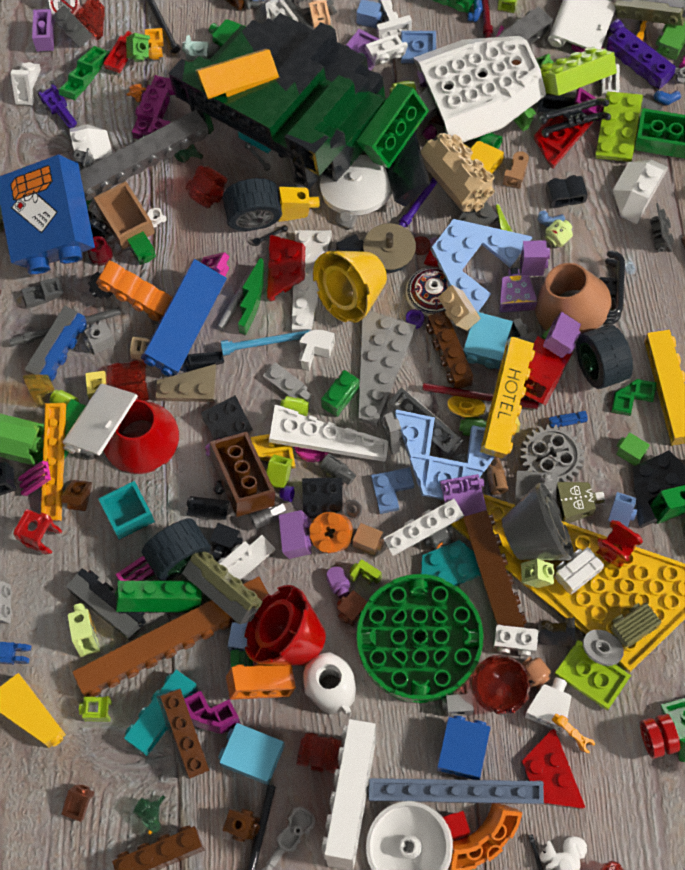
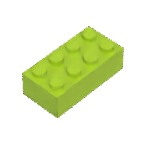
[540,47,617,96]

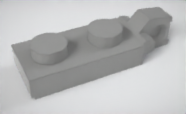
[263,362,312,402]

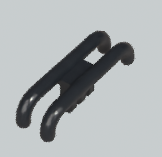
[539,98,611,138]
[599,250,625,325]

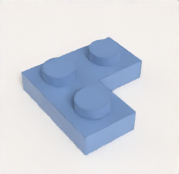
[371,467,414,514]

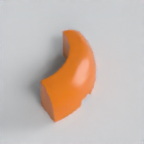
[448,804,523,870]

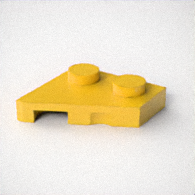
[251,434,296,469]

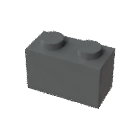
[52,5,93,47]

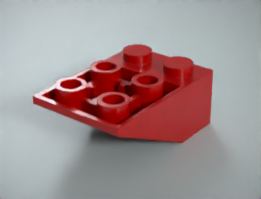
[524,336,573,405]

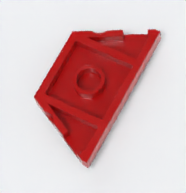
[534,115,593,169]
[267,235,306,302]
[521,728,585,810]

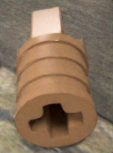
[487,457,508,495]

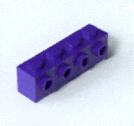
[606,26,676,90]

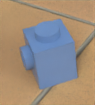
[356,0,384,28]
[608,492,637,527]

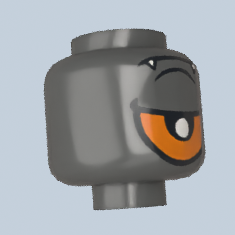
[423,525,453,550]

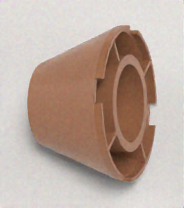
[535,263,611,334]

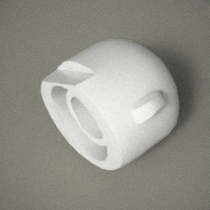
[303,653,356,714]

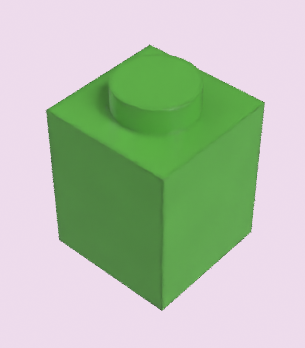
[616,432,650,466]

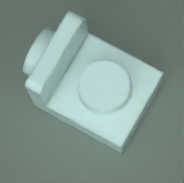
[182,35,209,60]

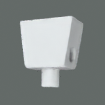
[525,678,571,733]

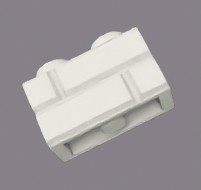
[554,547,604,595]

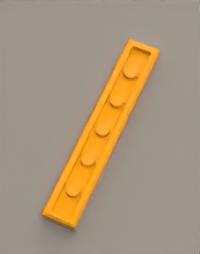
[41,403,66,521]

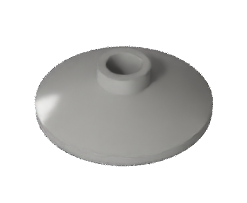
[583,630,624,666]

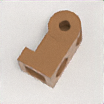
[503,151,529,189]

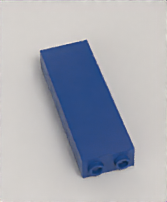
[140,259,227,376]

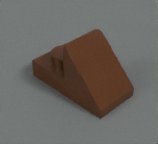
[61,480,92,511]

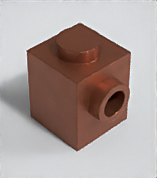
[337,590,367,627]

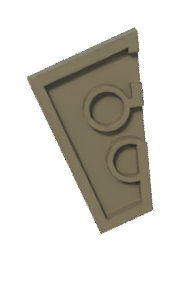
[156,364,217,402]

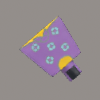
[499,268,537,313]

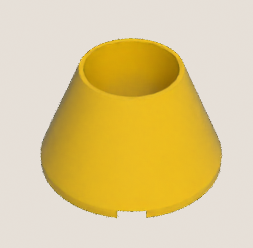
[313,251,387,323]

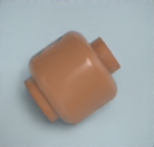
[519,657,551,689]

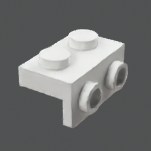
[365,33,408,65]
[493,625,538,656]

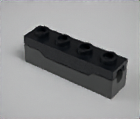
[66,568,146,641]

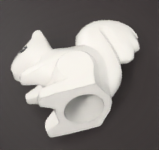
[539,836,587,870]

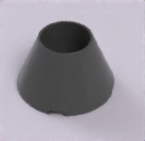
[502,483,574,561]

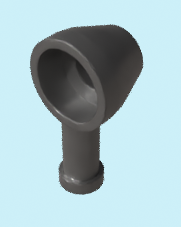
[337,500,362,520]

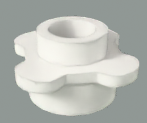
[147,208,166,227]

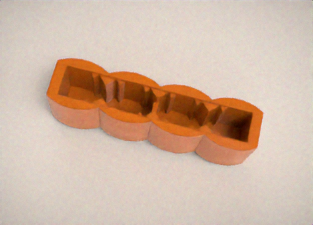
[96,260,172,321]

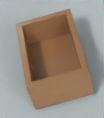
[94,181,155,250]

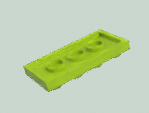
[596,91,643,162]

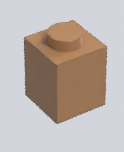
[352,523,385,556]

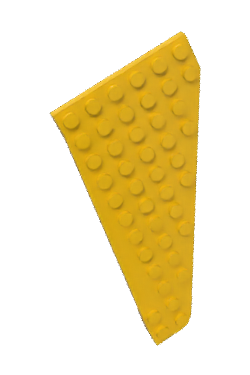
[451,494,685,673]

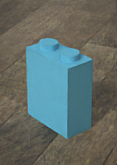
[463,312,513,369]
[218,723,285,785]

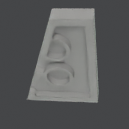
[380,412,402,455]

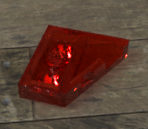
[74,0,105,40]

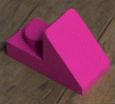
[201,252,230,276]

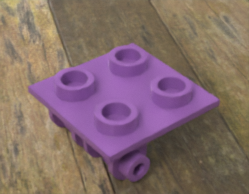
[440,474,487,517]

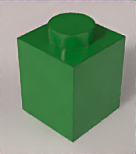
[127,231,156,265]

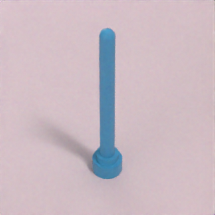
[220,330,309,356]

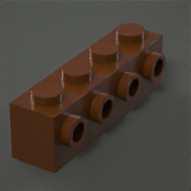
[425,310,473,389]
[112,825,205,870]

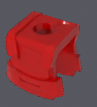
[13,509,62,555]
[596,520,643,569]

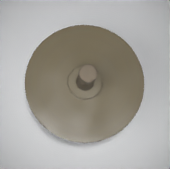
[363,223,416,273]

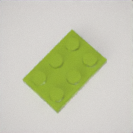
[554,640,631,711]

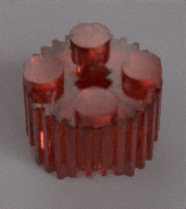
[185,165,228,209]
[296,733,343,773]

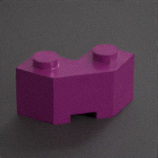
[184,691,240,734]

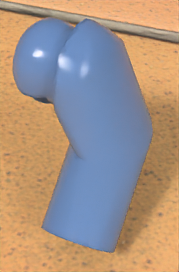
[538,211,565,227]

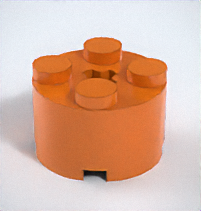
[310,512,354,553]

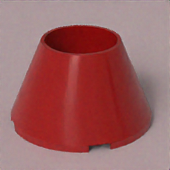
[103,399,179,474]
[244,585,326,666]

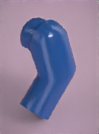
[467,0,483,23]

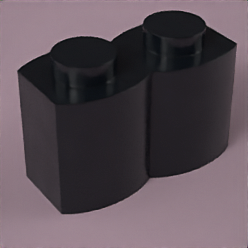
[545,175,588,208]

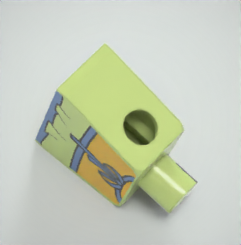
[68,603,101,657]

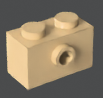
[438,285,481,331]

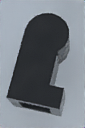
[537,618,575,646]

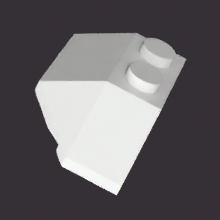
[70,125,113,171]
[612,160,668,224]

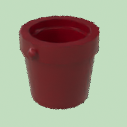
[88,236,113,266]

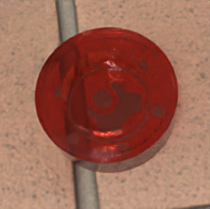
[415,236,431,255]

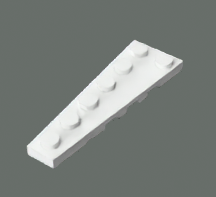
[292,230,332,333]

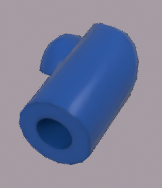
[653,91,681,106]

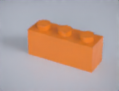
[226,664,296,700]

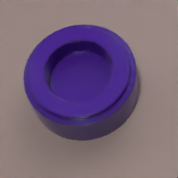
[405,309,424,329]

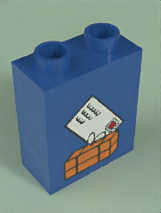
[0,154,95,275]

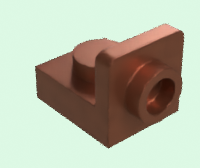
[61,784,95,822]

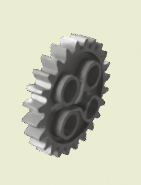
[520,424,585,482]

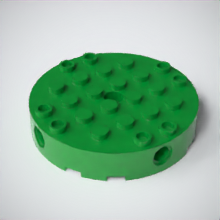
[357,574,483,703]

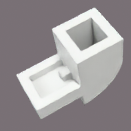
[299,330,335,371]

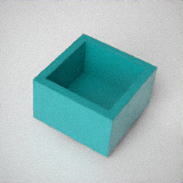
[98,481,155,540]

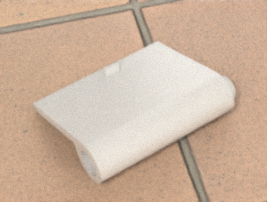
[548,0,615,49]
[62,383,138,456]

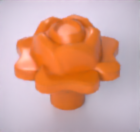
[126,84,146,103]

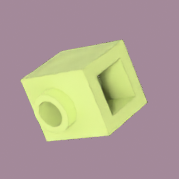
[521,559,554,588]

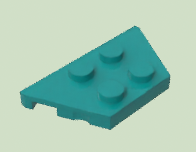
[421,540,481,586]

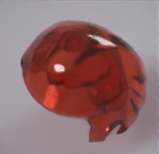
[471,655,531,715]

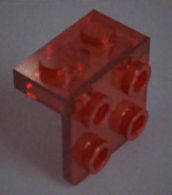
[107,360,149,401]

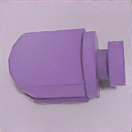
[326,567,350,599]

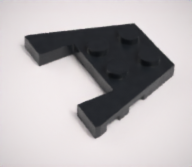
[633,450,685,528]

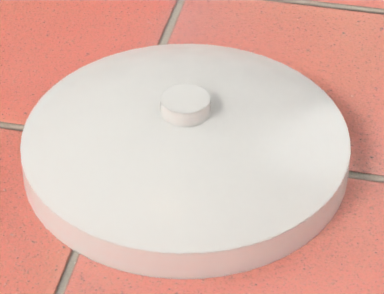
[320,155,392,215]
[366,801,453,870]

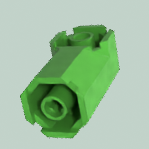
[0,414,44,465]

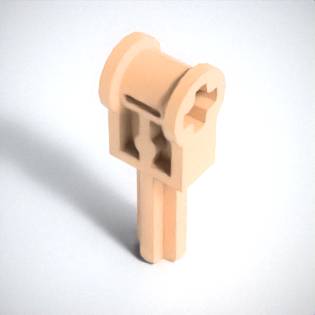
[308,0,331,29]

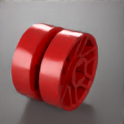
[640,713,680,759]

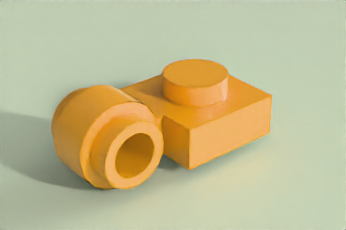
[145,28,164,60]

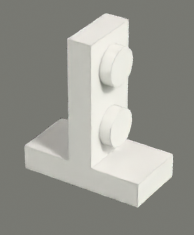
[377,0,412,39]
[10,62,41,105]

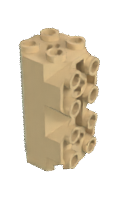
[421,133,495,212]

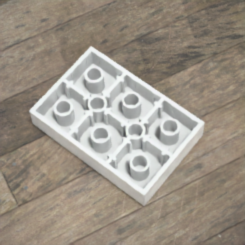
[321,719,376,870]

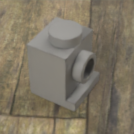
[442,689,473,717]

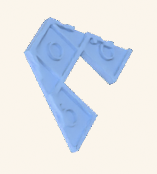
[430,219,533,312]
[394,410,495,500]

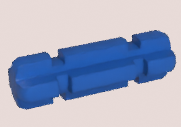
[549,411,588,428]

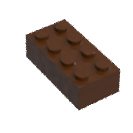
[210,432,275,517]

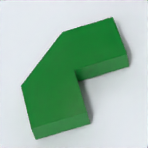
[611,379,657,416]

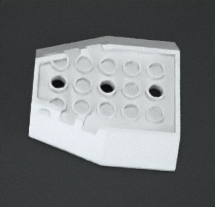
[413,36,546,143]

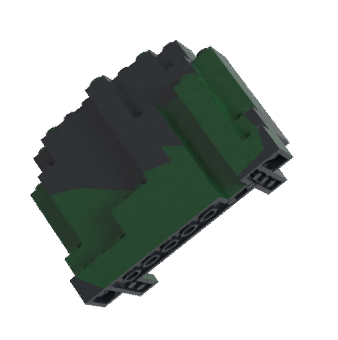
[168,13,386,190]

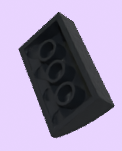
[386,132,430,207]

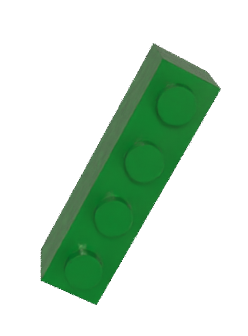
[116,581,202,612]

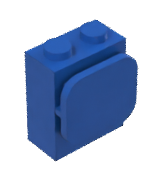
[437,715,491,780]

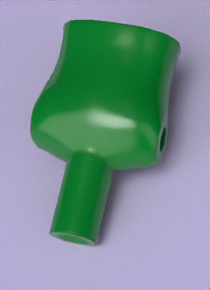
[472,132,502,149]

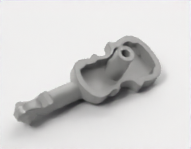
[261,807,316,870]

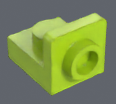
[349,559,382,584]

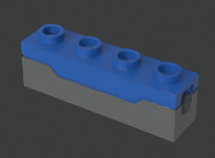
[25,305,87,385]

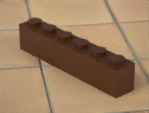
[463,510,527,628]

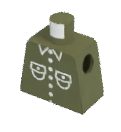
[556,482,605,523]

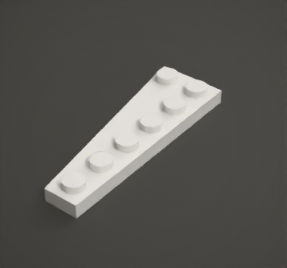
[269,405,389,462]

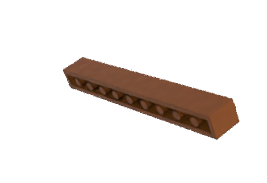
[72,576,269,697]

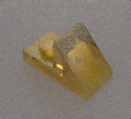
[22,375,55,408]

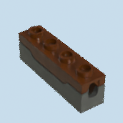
[156,689,209,779]

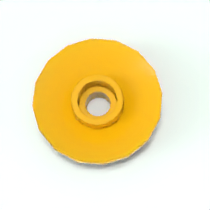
[447,396,486,418]

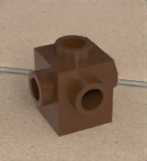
[222,808,260,842]

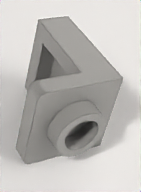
[335,212,358,229]

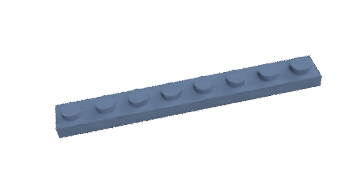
[369,778,544,805]

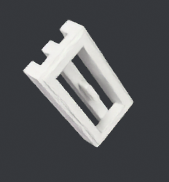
[601,64,620,97]

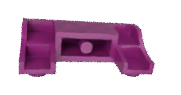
[132,75,175,139]

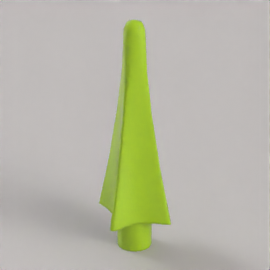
[495,204,513,232]

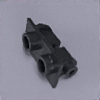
[187,496,229,520]

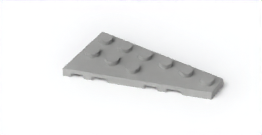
[359,311,416,427]

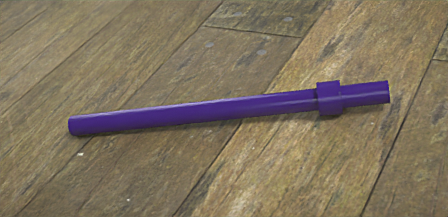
[398,177,438,227]

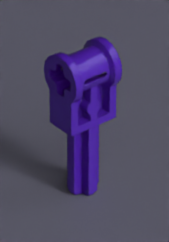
[38,84,77,129]

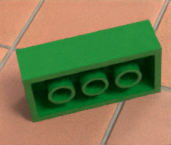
[357,83,430,168]
[634,108,685,159]

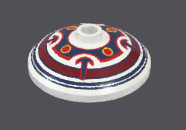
[406,267,449,317]

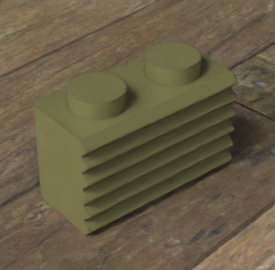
[610,602,662,649]

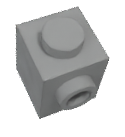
[84,321,116,354]

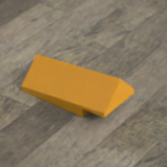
[195,49,279,99]

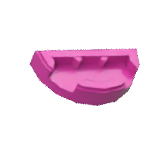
[295,447,330,463]

